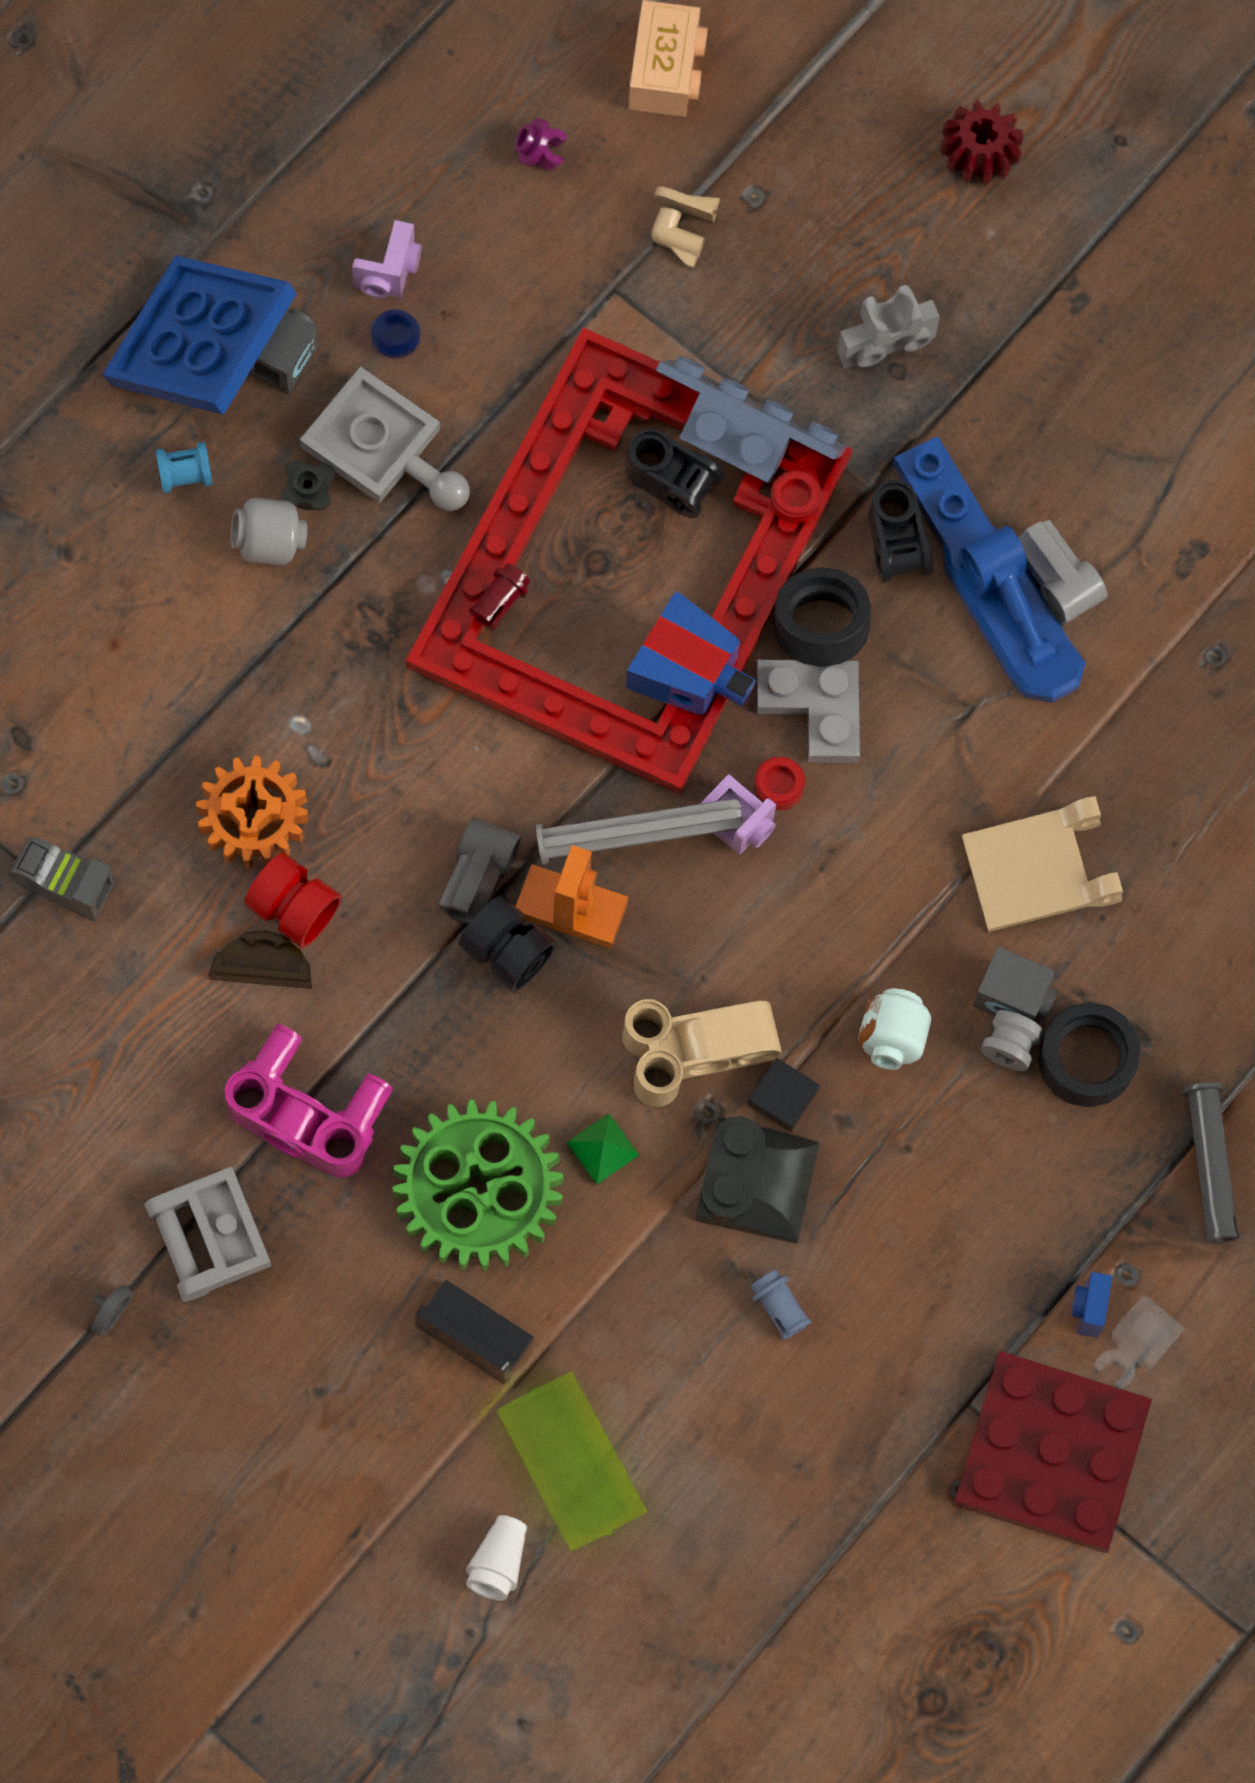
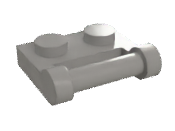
[144,1166,271,1302]

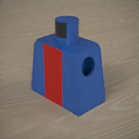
[626,591,756,714]

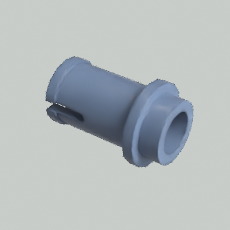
[750,1269,812,1341]

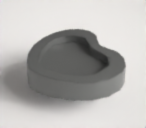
[91,1284,134,1337]

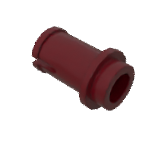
[469,564,531,631]

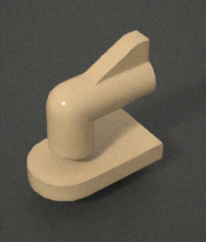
[651,186,720,269]

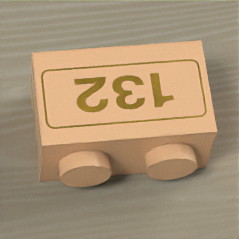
[628,0,708,117]

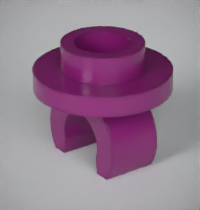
[515,118,567,170]

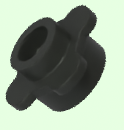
[281,460,335,511]

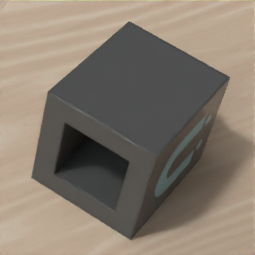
[249,308,319,394]
[973,947,1058,1021]

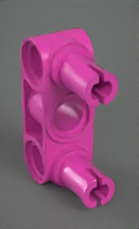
[225,1024,393,1178]

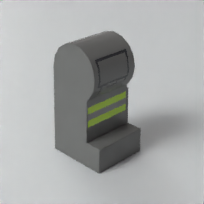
[9,837,115,922]

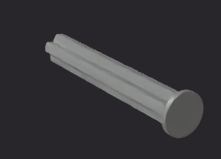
[536,799,743,865]

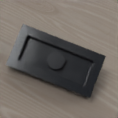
[415,1279,534,1384]

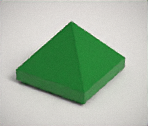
[566,1113,639,1186]

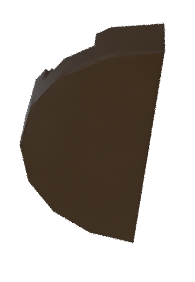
[208,930,312,989]

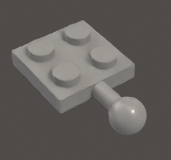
[300,367,470,511]

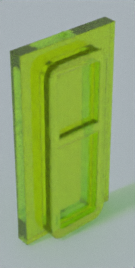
[496,1371,647,1553]

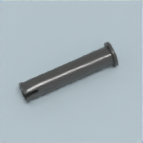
[1182,1082,1240,1244]

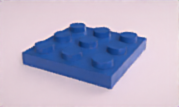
[102,255,297,415]

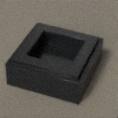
[748,1058,820,1132]

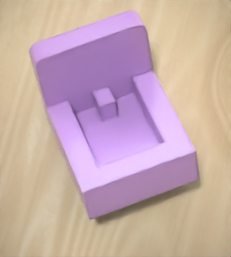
[352,220,422,298]
[701,774,776,855]

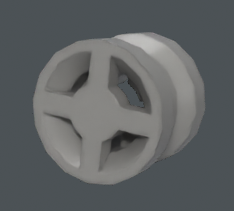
[980,1010,1044,1072]

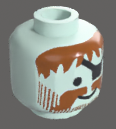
[858,988,931,1070]

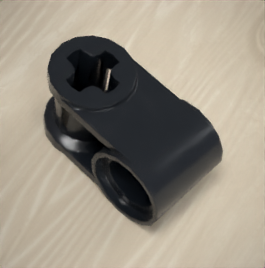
[625,429,724,518]
[868,480,933,583]

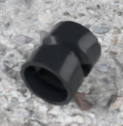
[458,895,557,993]

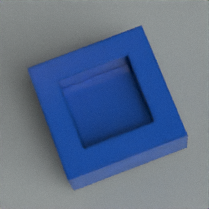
[1071,1272,1113,1338]

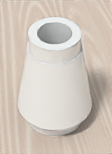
[466,1515,527,1601]

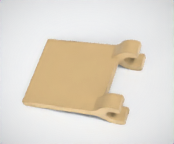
[962,796,1123,932]

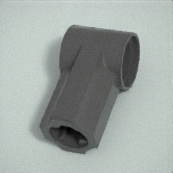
[439,816,522,925]

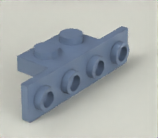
[656,355,846,483]

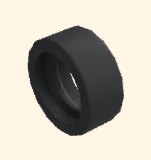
[774,567,871,667]
[1038,1002,1141,1107]

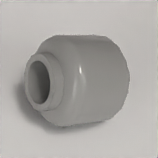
[231,497,307,566]

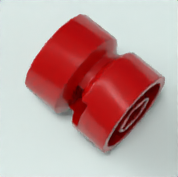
[244,852,342,949]

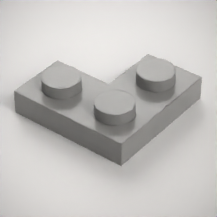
[756,660,860,763]

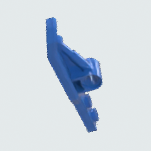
[893,436,1086,703]

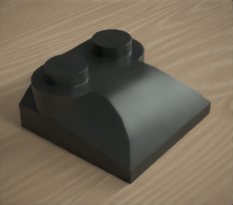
[695,1116,820,1244]

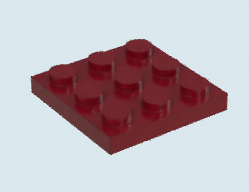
[953,1351,1152,1554]

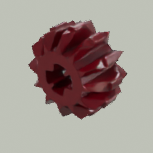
[940,99,1024,186]

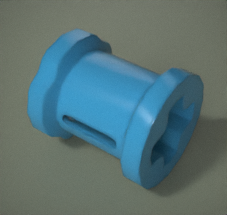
[156,442,213,494]

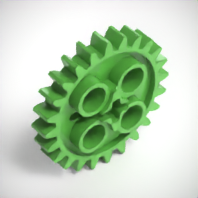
[393,1100,563,1271]

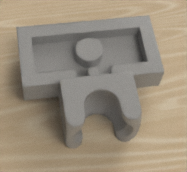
[837,285,940,369]

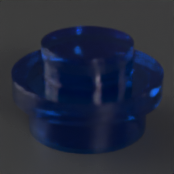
[371,309,420,358]

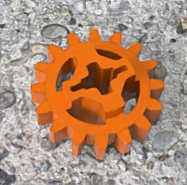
[196,755,309,869]

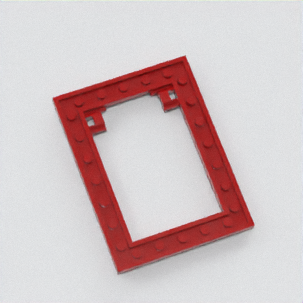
[406,327,853,795]

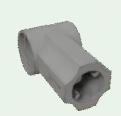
[1019,520,1107,625]

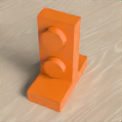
[516,845,628,949]

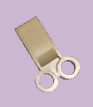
[622,999,782,1107]

